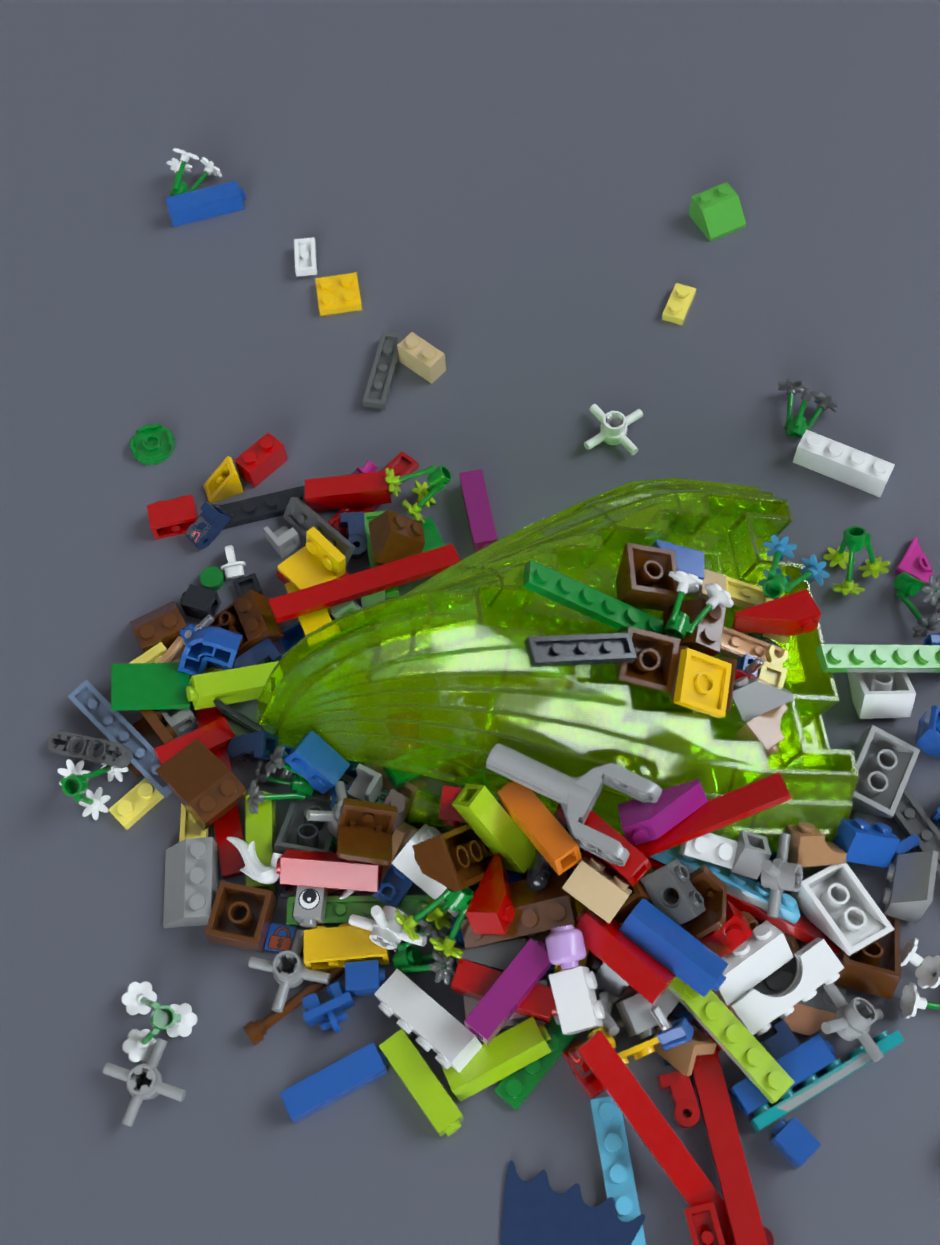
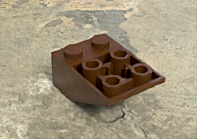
[208,590,285,660]

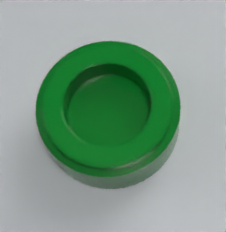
[200,566,225,591]

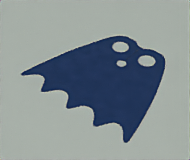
[500,1160,645,1245]

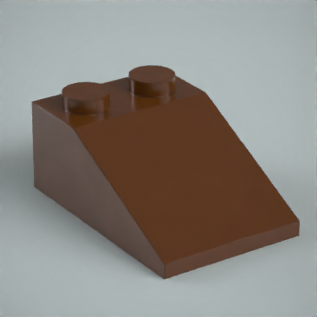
[155,739,248,831]
[834,911,901,999]

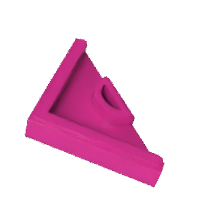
[895,537,933,583]

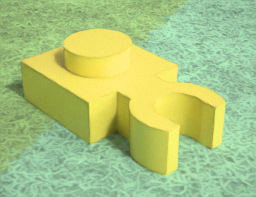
[757,645,788,688]

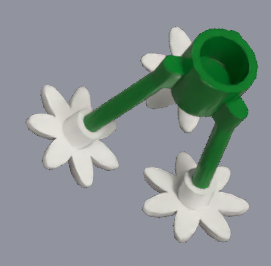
[166,148,222,196]
[57,752,129,820]

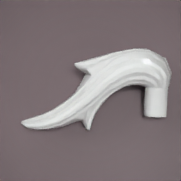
[226,837,283,884]

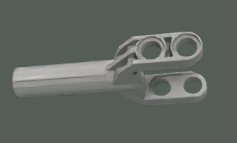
[486,743,662,866]

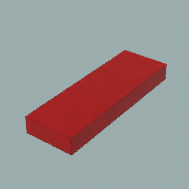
[154,717,235,765]

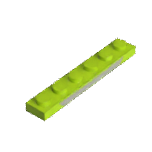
[668,976,794,1103]

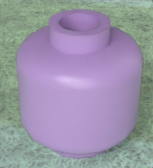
[545,925,586,970]

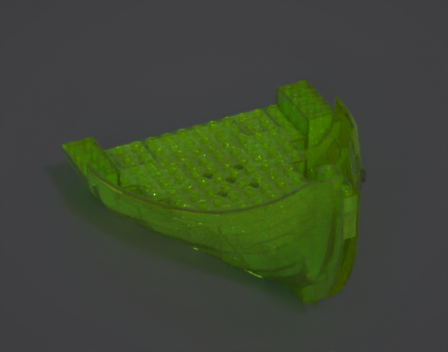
[257,478,859,852]

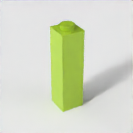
[186,661,286,710]
[452,783,535,873]
[246,791,277,893]
[442,1016,552,1102]
[379,1029,464,1137]

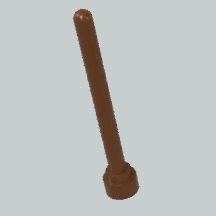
[243,967,345,1046]

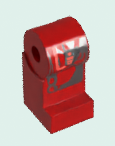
[562,1040,606,1099]
[656,1071,700,1129]

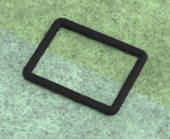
[213,699,265,733]

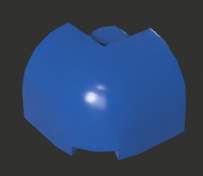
[178,627,243,675]

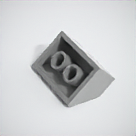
[833,725,920,818]
[163,837,219,928]

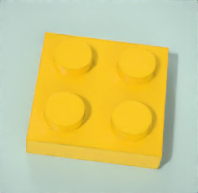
[315,272,362,316]
[673,648,732,718]

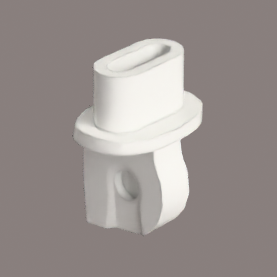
[220,545,246,580]

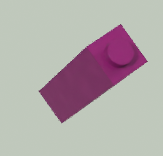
[459,469,498,555]
[464,939,552,1045]

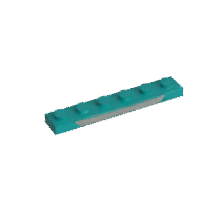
[749,1030,905,1133]

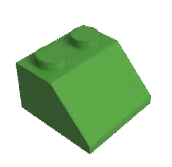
[689,182,746,242]

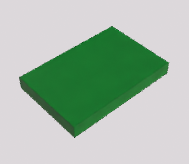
[111,663,190,711]

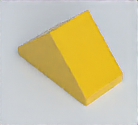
[203,456,244,503]

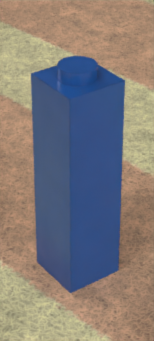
[165,180,246,227]
[619,898,728,997]
[728,1034,836,1118]
[279,1042,390,1123]

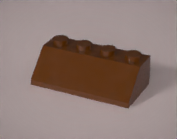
[412,824,494,892]
[460,870,578,949]

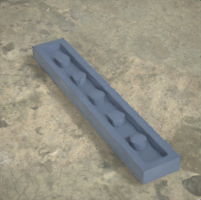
[67,679,172,798]

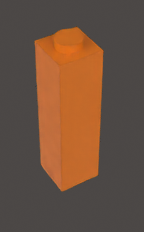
[497,781,582,875]

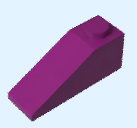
[618,779,708,846]

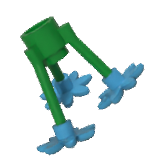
[758,535,830,599]

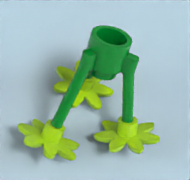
[385,464,452,523]
[823,526,890,596]
[395,887,474,959]

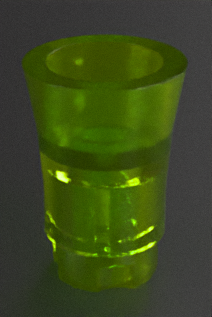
[408,786,463,830]

